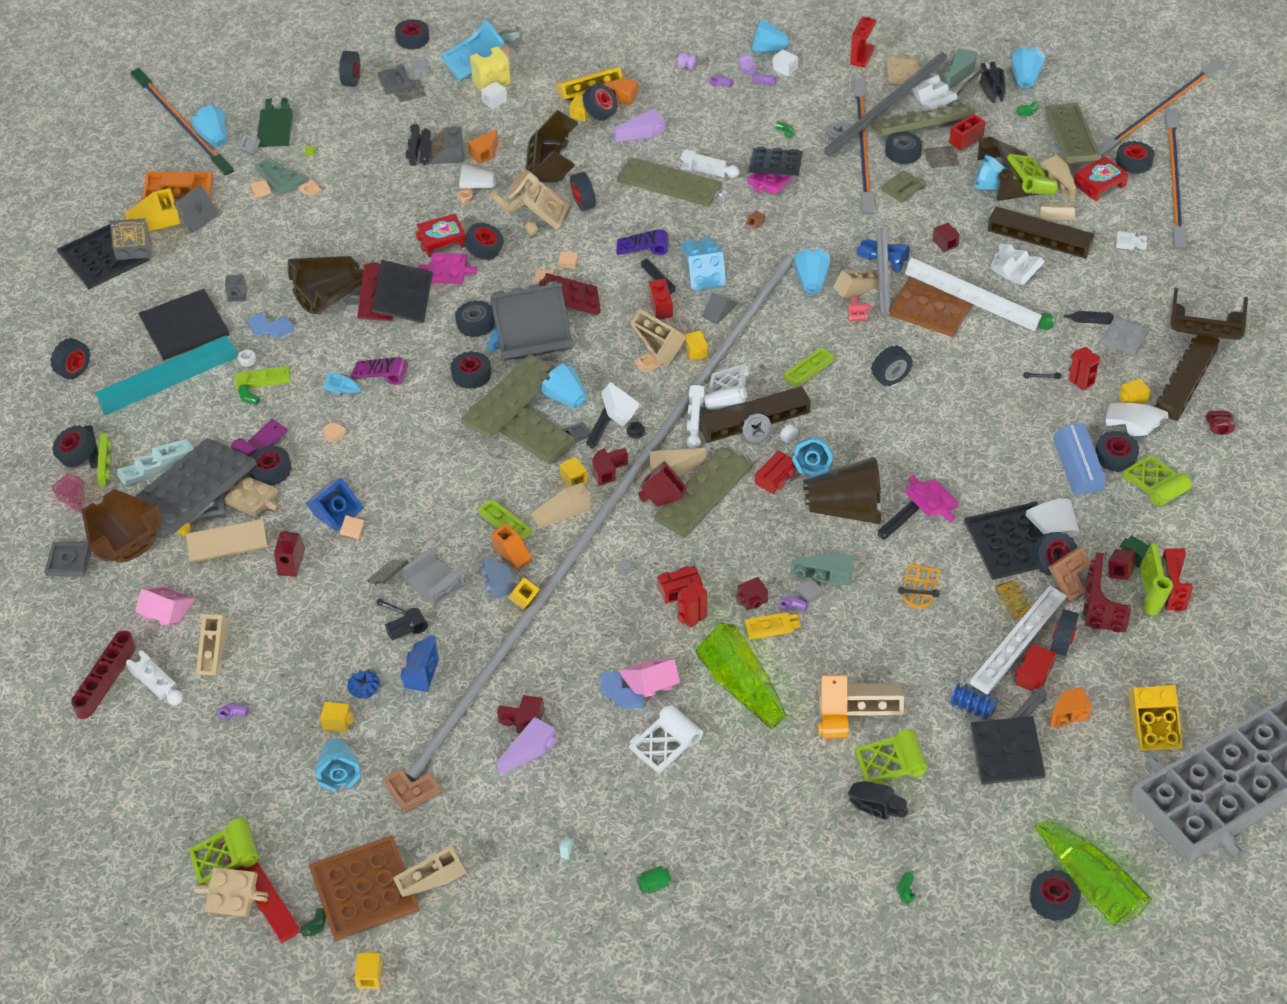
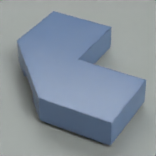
[246,313,294,338]
[600,672,644,709]

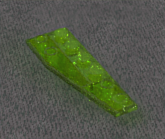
[695,622,787,729]
[1034,820,1152,927]

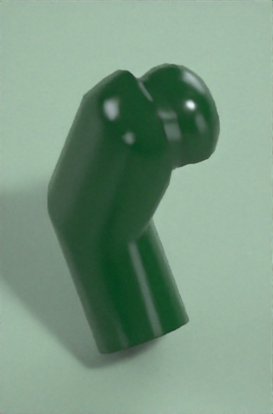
[300,908,326,937]

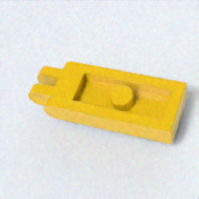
[744,612,801,640]

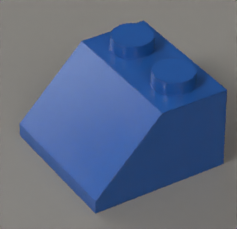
[305,478,364,531]
[400,635,439,692]

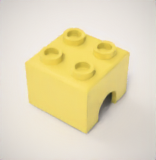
[470,46,511,91]

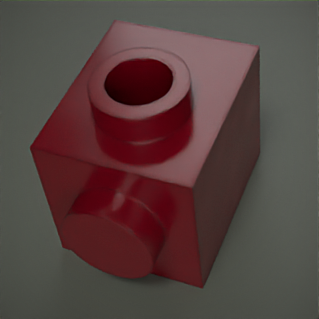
[932,222,960,252]
[1108,549,1135,580]
[736,577,768,611]

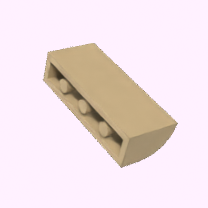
[186,519,269,563]
[818,683,904,716]

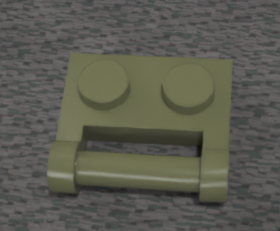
[881,170,926,203]

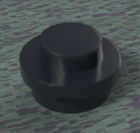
[626,421,645,439]

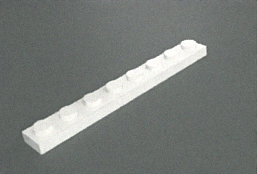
[905,257,1042,331]
[970,586,1067,695]

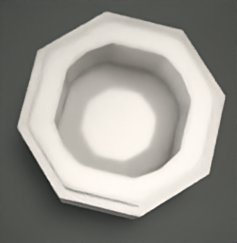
[237,349,256,367]
[781,424,798,443]

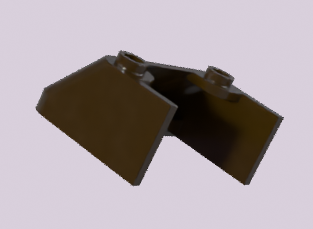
[525,109,578,182]

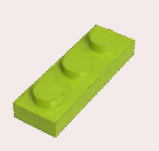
[783,347,834,388]
[235,365,291,390]
[97,433,112,487]
[478,499,532,541]

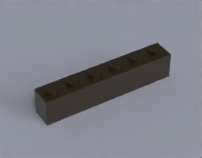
[987,206,1095,259]
[1156,335,1220,422]
[699,386,811,443]

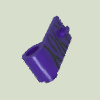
[616,229,669,255]

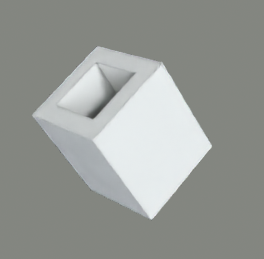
[772,49,798,76]
[481,82,507,109]

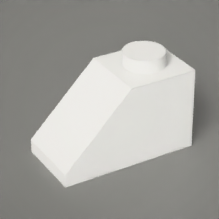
[601,382,640,426]

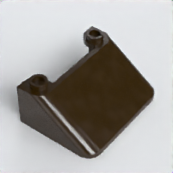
[977,137,1039,201]
[1169,287,1248,340]

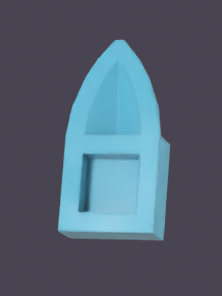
[322,371,361,395]

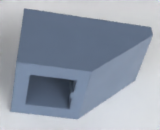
[480,557,515,599]

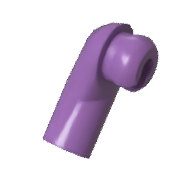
[709,75,733,88]
[752,75,776,86]
[778,596,809,612]
[217,703,249,720]

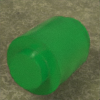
[637,865,671,894]

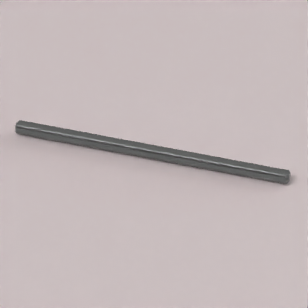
[824,52,947,156]

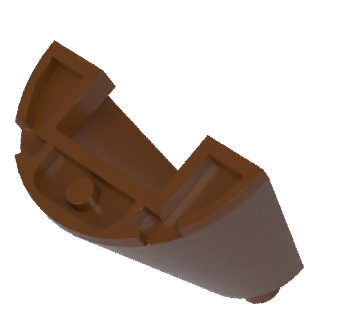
[81,489,161,563]

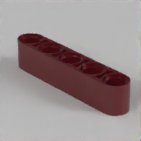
[71,630,136,719]

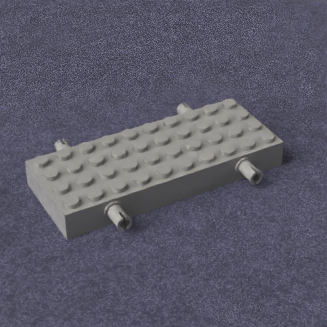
[1130,695,1287,864]

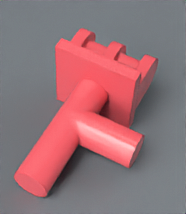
[848,296,871,322]

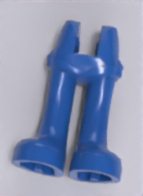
[856,239,910,272]

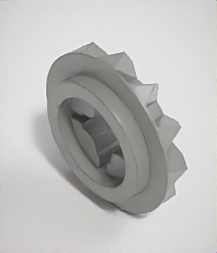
[827,122,851,139]
[742,413,771,443]

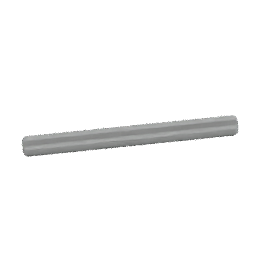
[876,227,890,317]

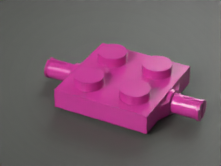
[747,173,792,194]
[418,253,477,284]
[905,475,959,522]

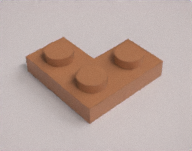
[1048,547,1090,601]
[383,769,441,813]

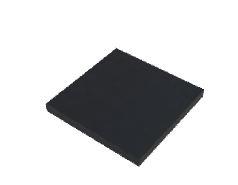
[56,224,149,290]
[138,289,230,361]
[964,501,1058,580]

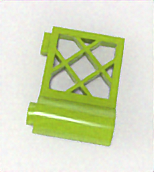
[1007,154,1058,196]
[1122,455,1192,507]
[1139,543,1173,616]
[854,729,928,785]
[188,818,259,885]

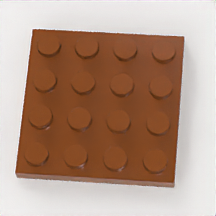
[889,276,973,337]
[309,835,420,941]

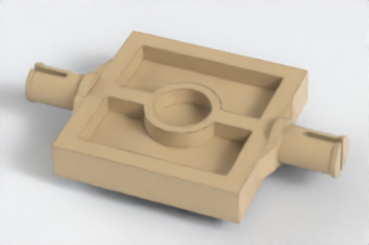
[886,53,919,85]
[224,476,280,517]
[194,867,268,918]

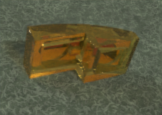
[995,580,1031,620]

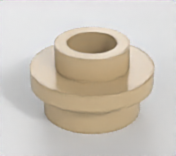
[523,220,538,237]

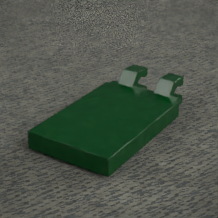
[257,98,293,147]

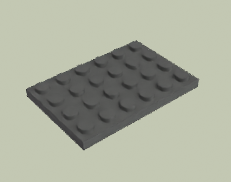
[135,438,257,534]

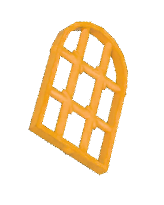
[902,564,940,608]

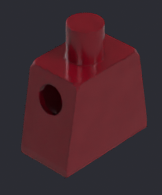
[638,461,687,507]
[274,531,305,577]

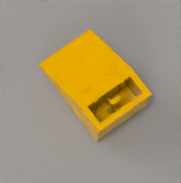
[124,188,180,232]
[1128,685,1183,751]

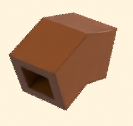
[746,211,765,228]

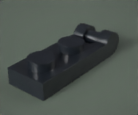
[406,124,421,166]

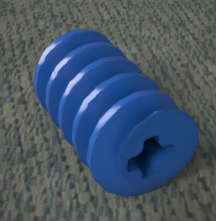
[951,682,998,720]

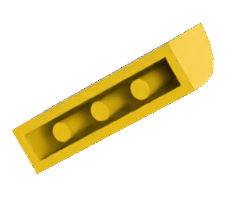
[554,66,623,100]

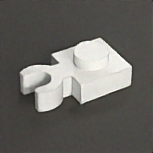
[1116,231,1147,250]

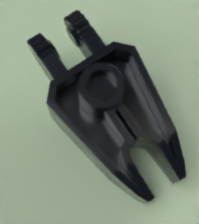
[979,61,1006,103]
[848,781,908,820]

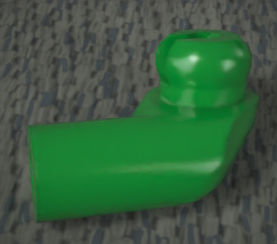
[1016,101,1039,116]
[776,121,795,139]
[238,385,260,405]
[896,872,916,903]

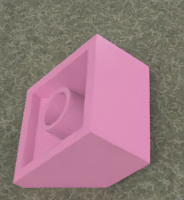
[135,586,195,626]
[619,659,680,697]

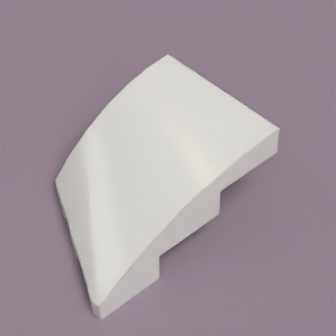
[911,73,958,109]
[459,163,496,188]
[990,243,1044,285]
[1105,403,1169,437]
[1026,499,1080,538]

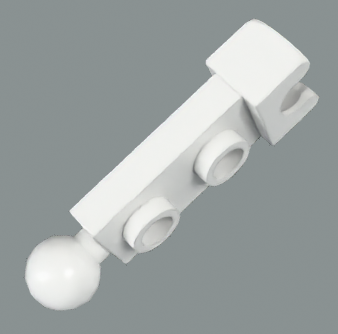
[680,149,740,178]
[686,385,705,449]
[126,651,183,705]

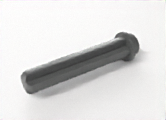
[1012,688,1047,718]

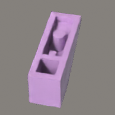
[614,109,665,142]
[497,717,557,774]

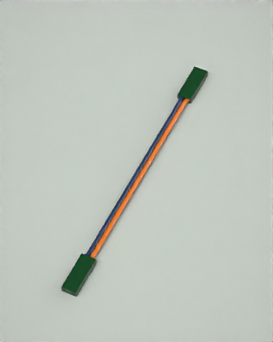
[130,68,234,176]

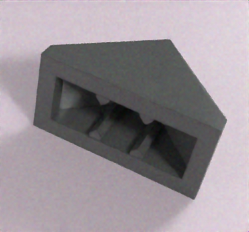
[702,293,737,324]

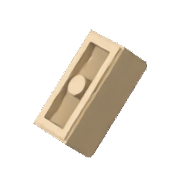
[1039,204,1075,220]

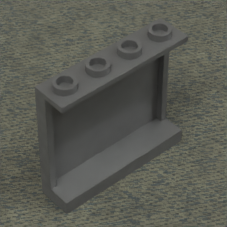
[490,281,574,361]

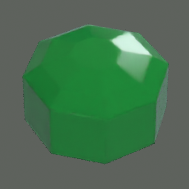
[1038,313,1055,330]

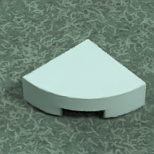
[559,837,574,859]

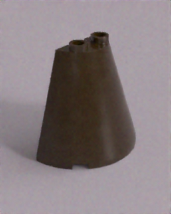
[288,256,363,314]
[803,457,881,524]

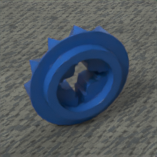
[347,669,380,698]

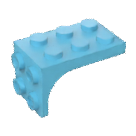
[440,20,505,82]
[680,237,726,290]

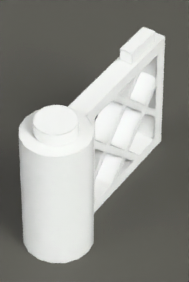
[704,364,750,412]
[629,705,703,774]

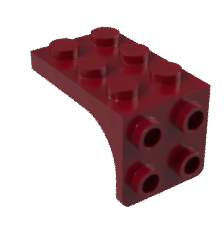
[357,262,394,322]
[539,273,601,315]
[1082,552,1132,632]

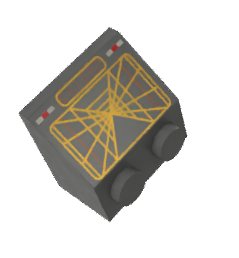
[430,126,463,164]
[110,218,152,260]

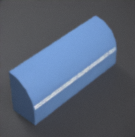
[1053,423,1106,495]

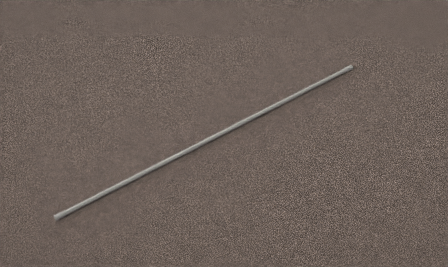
[405,255,794,782]

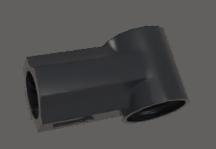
[385,608,428,640]

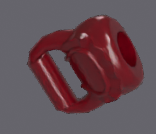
[1205,410,1235,435]

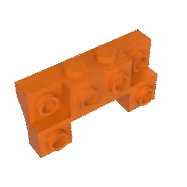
[141,171,214,200]

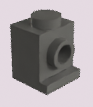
[225,275,247,302]

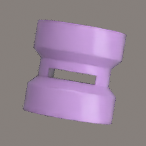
[678,52,697,70]
[738,54,757,76]

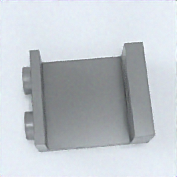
[402,547,465,607]

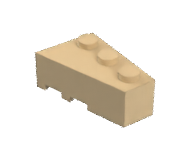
[630,309,686,367]

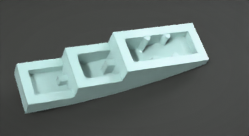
[117,439,194,486]

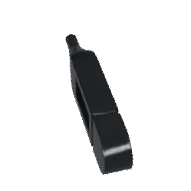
[1064,311,1114,324]

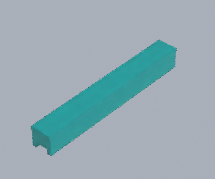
[95,335,237,415]

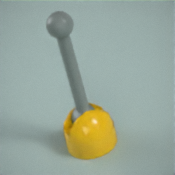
[177,501,214,538]

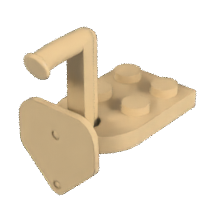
[489,169,569,229]

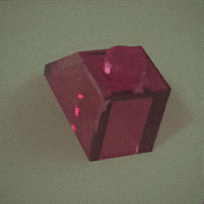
[51,473,85,515]

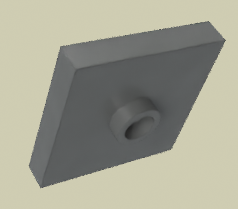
[174,185,219,232]
[45,542,91,576]

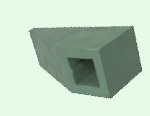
[944,49,977,89]
[791,552,854,586]

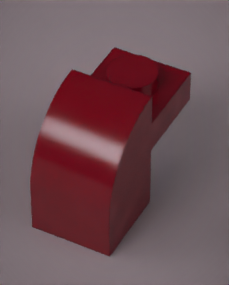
[592,448,628,486]
[497,695,545,733]

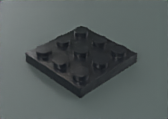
[749,146,803,176]
[371,260,433,323]
[970,716,1046,785]

